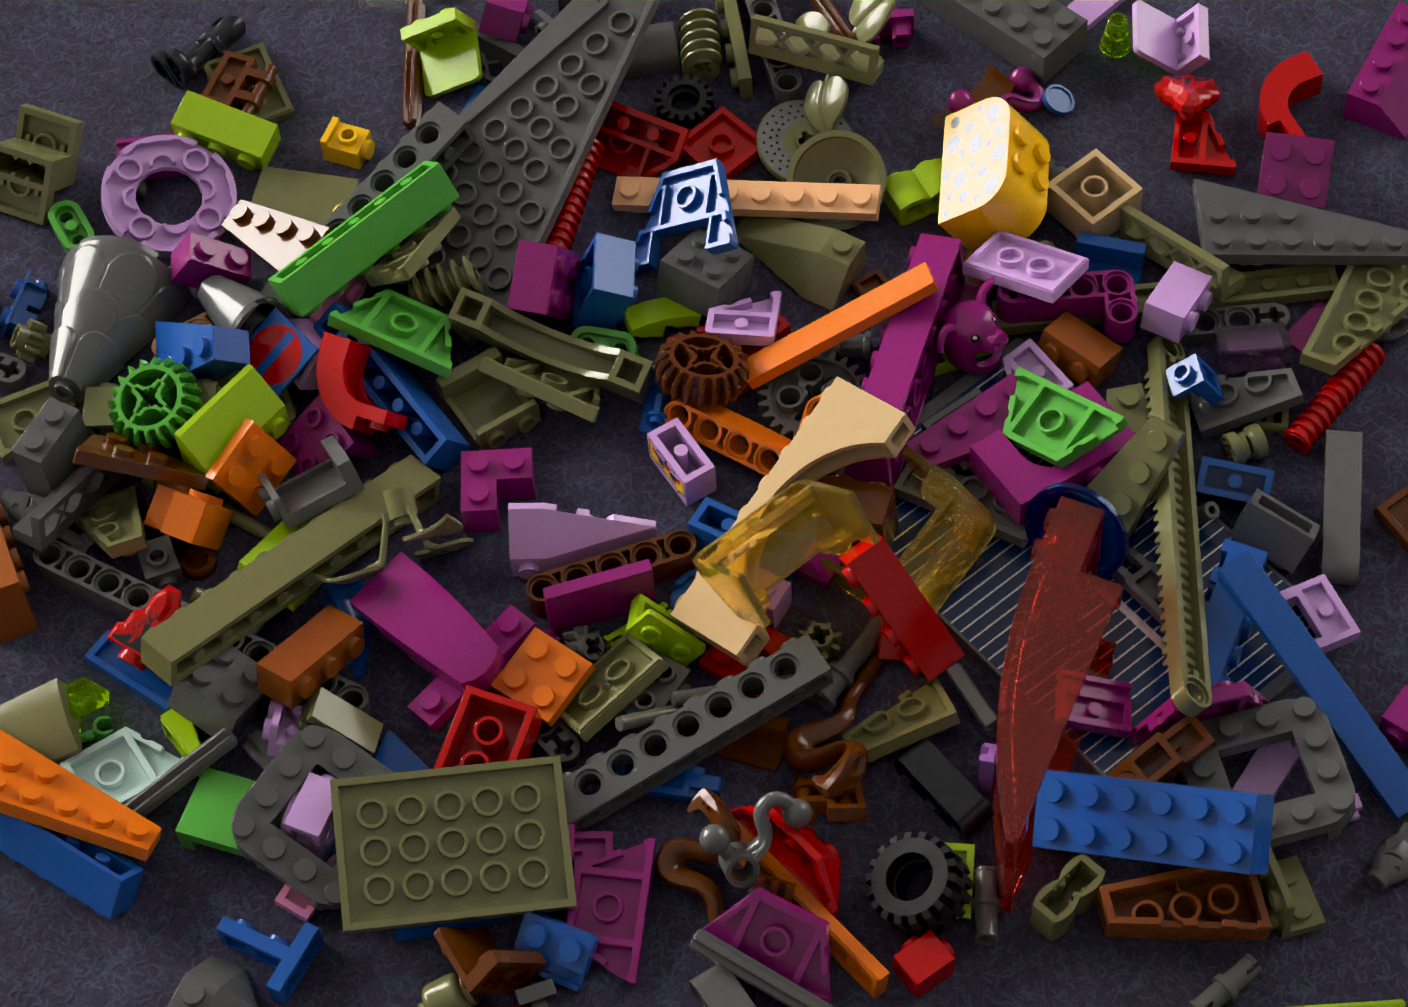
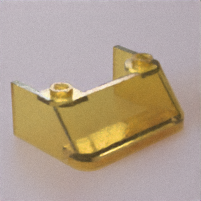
[820,447,996,613]
[693,479,880,628]

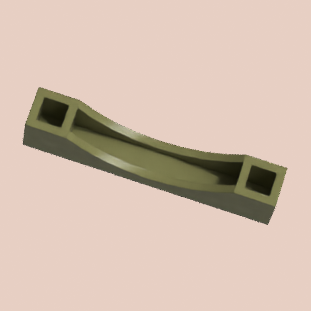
[447,287,656,404]

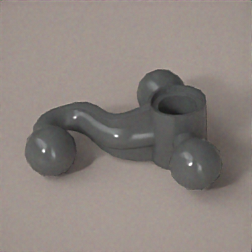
[699,791,812,896]

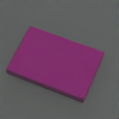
[543,559,657,634]

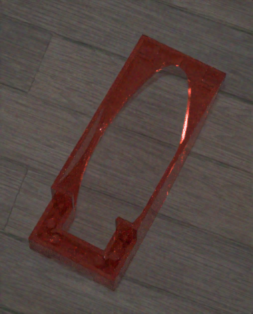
[993,496,1123,913]

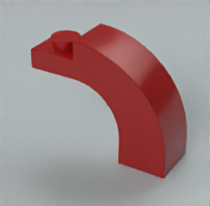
[1257,51,1323,142]
[316,332,408,435]

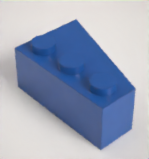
[155,321,250,381]

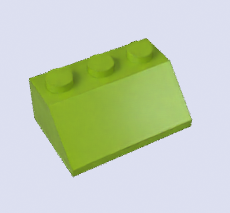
[174,363,291,494]

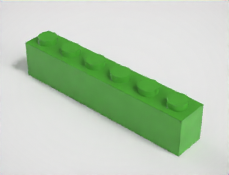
[268,161,460,317]

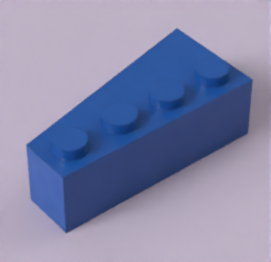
[1204,538,1268,686]

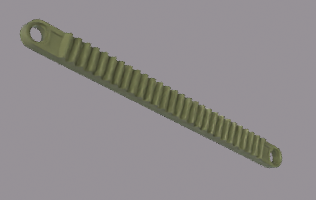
[1144,335,1212,717]

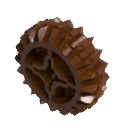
[654,330,750,409]

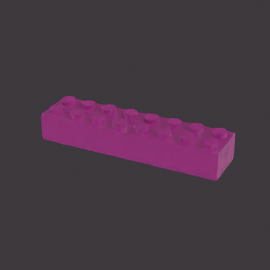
[844,233,966,487]

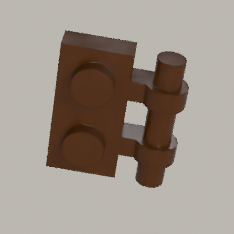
[201,50,278,115]
[791,771,866,826]

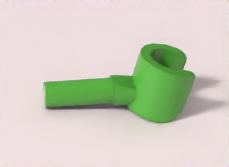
[80,716,114,743]

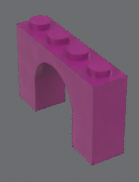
[969,381,1135,526]

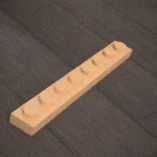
[612,176,882,221]

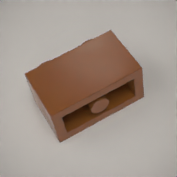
[1038,311,1123,389]

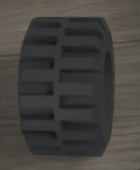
[865,832,973,937]

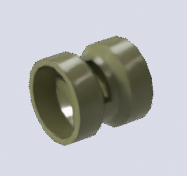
[1220,423,1269,464]

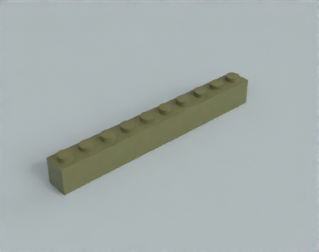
[141,454,441,687]

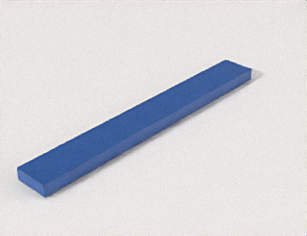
[1216,549,1408,820]

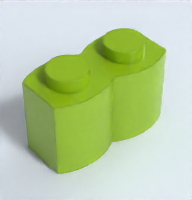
[883,158,942,225]

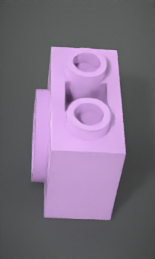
[280,772,337,862]

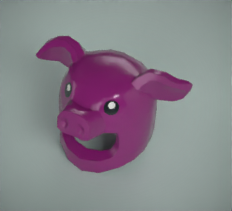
[935,276,1009,374]

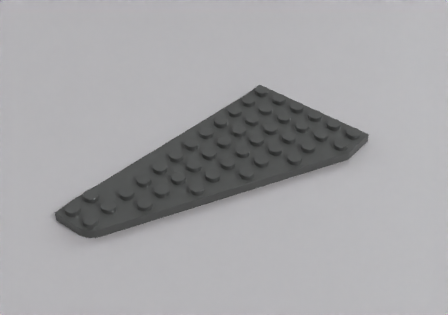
[407,0,661,348]

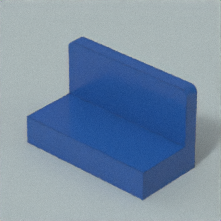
[1075,231,1147,284]

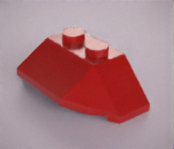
[595,101,691,177]
[731,806,841,920]

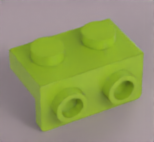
[626,593,706,667]

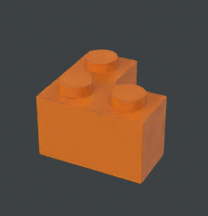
[143,483,234,551]

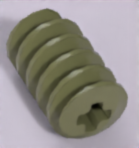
[678,8,722,80]
[407,254,484,309]

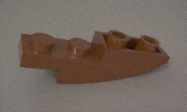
[1107,716,1217,783]

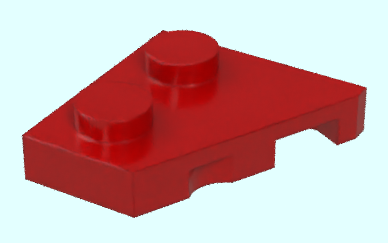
[1170,112,1236,176]

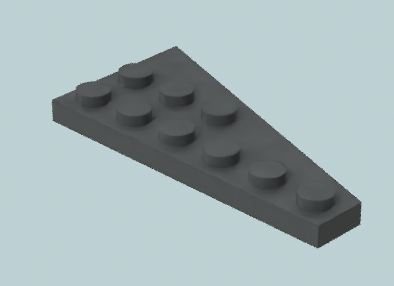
[1192,178,1408,265]

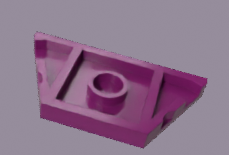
[1129,681,1270,747]
[566,838,657,986]
[703,887,832,1004]

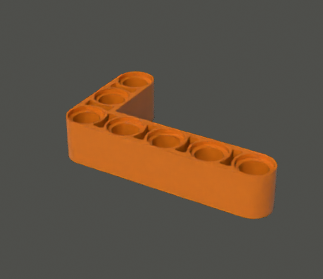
[664,393,822,491]

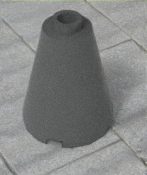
[198,275,288,338]

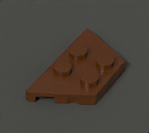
[73,433,209,490]

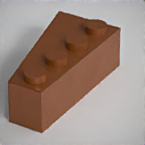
[0,503,38,643]
[1095,867,1273,941]

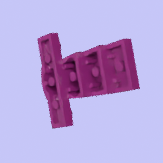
[349,552,538,733]

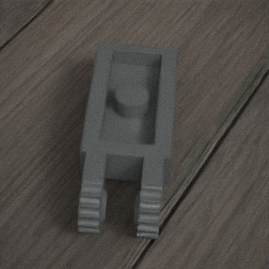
[1106,547,1164,626]

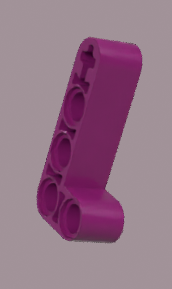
[996,270,1138,344]

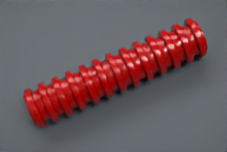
[545,139,605,250]
[1283,343,1386,454]

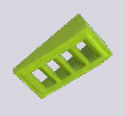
[160,709,209,778]

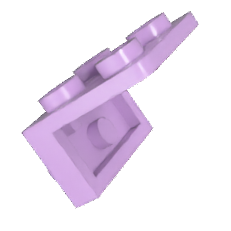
[1132,0,1210,76]

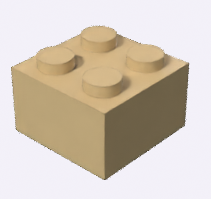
[1046,148,1143,237]

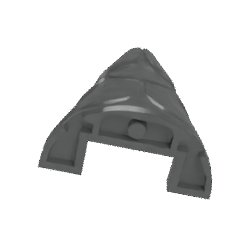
[48,235,191,403]

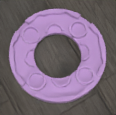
[101,135,237,258]

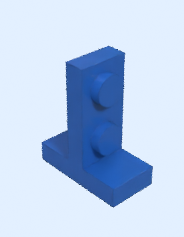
[216,916,324,1006]

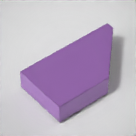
[977,743,997,794]

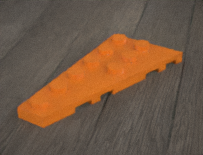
[0,729,162,861]

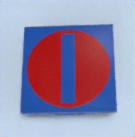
[240,307,319,397]

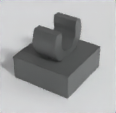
[514,978,557,1007]

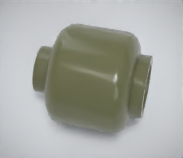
[418,972,479,1007]

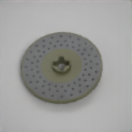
[756,100,852,182]

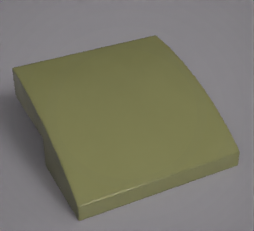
[0,678,83,764]

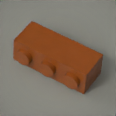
[256,604,365,710]

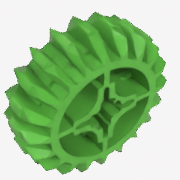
[107,356,204,449]

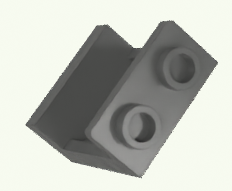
[257,435,365,530]

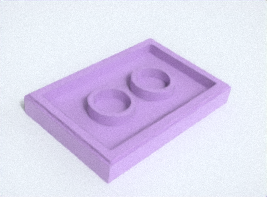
[962,231,1089,304]

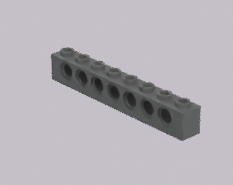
[261,101,476,319]
[562,634,834,831]

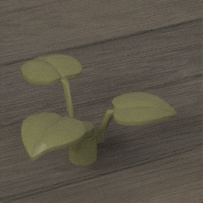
[793,0,897,132]
[315,485,474,584]

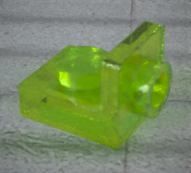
[65,676,110,733]

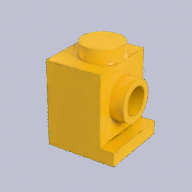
[320,116,375,169]

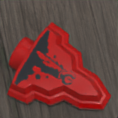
[1154,74,1221,120]
[106,585,182,672]

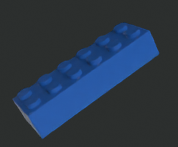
[1032,770,1275,875]

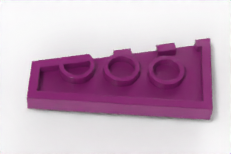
[904,371,1017,475]

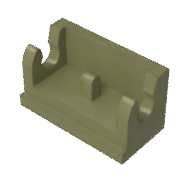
[297,687,383,756]

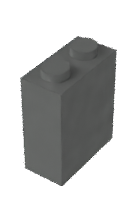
[11,397,90,497]

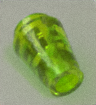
[1099,13,1132,59]

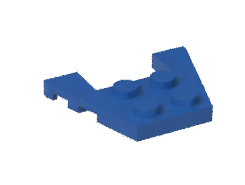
[635,159,738,274]

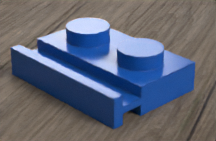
[514,912,600,992]

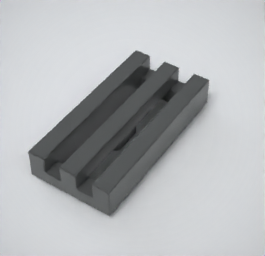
[947,663,1002,739]

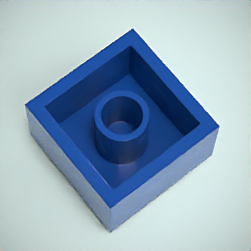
[572,233,639,330]

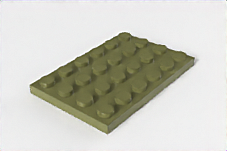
[330,755,577,934]

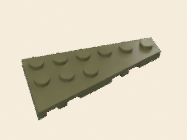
[1299,265,1408,375]

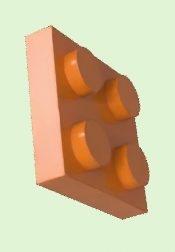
[205,418,297,517]
[491,627,595,728]

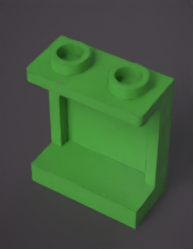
[175,768,287,870]

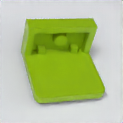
[400,7,482,98]

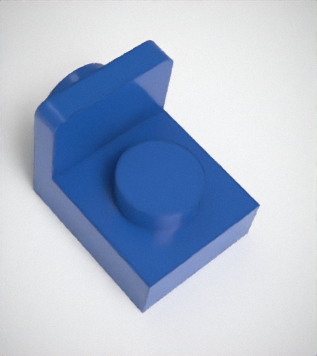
[1166,353,1224,406]

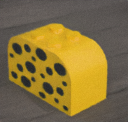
[938,97,1051,251]

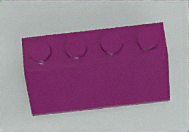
[1343,2,1408,140]

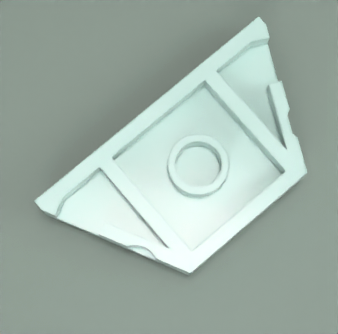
[60,727,184,805]

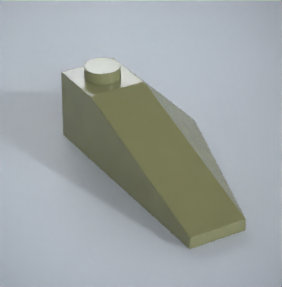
[735,216,866,312]

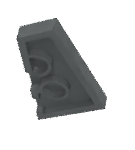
[1188,368,1305,440]

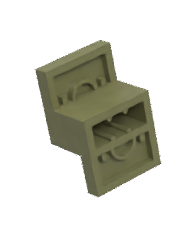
[0,103,84,225]

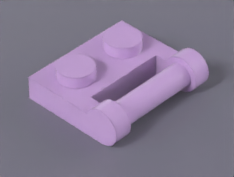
[1280,574,1361,653]

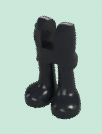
[151,16,246,87]

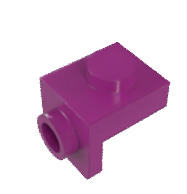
[568,824,613,872]

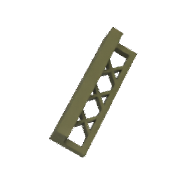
[748,14,885,86]
[1119,204,1245,302]

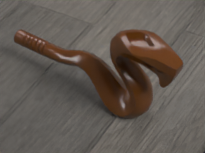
[783,656,884,798]
[654,788,741,980]

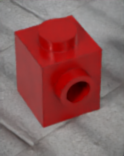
[893,930,956,999]

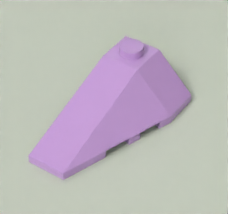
[508,503,657,580]

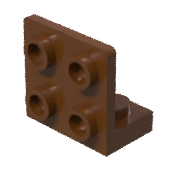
[433,927,548,994]

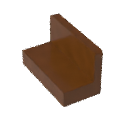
[712,707,790,772]

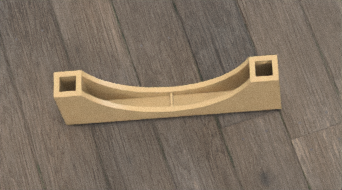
[670,376,916,668]

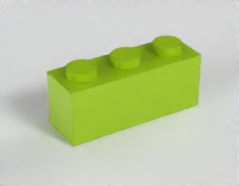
[170,90,281,170]

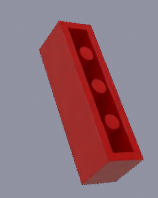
[839,532,965,682]

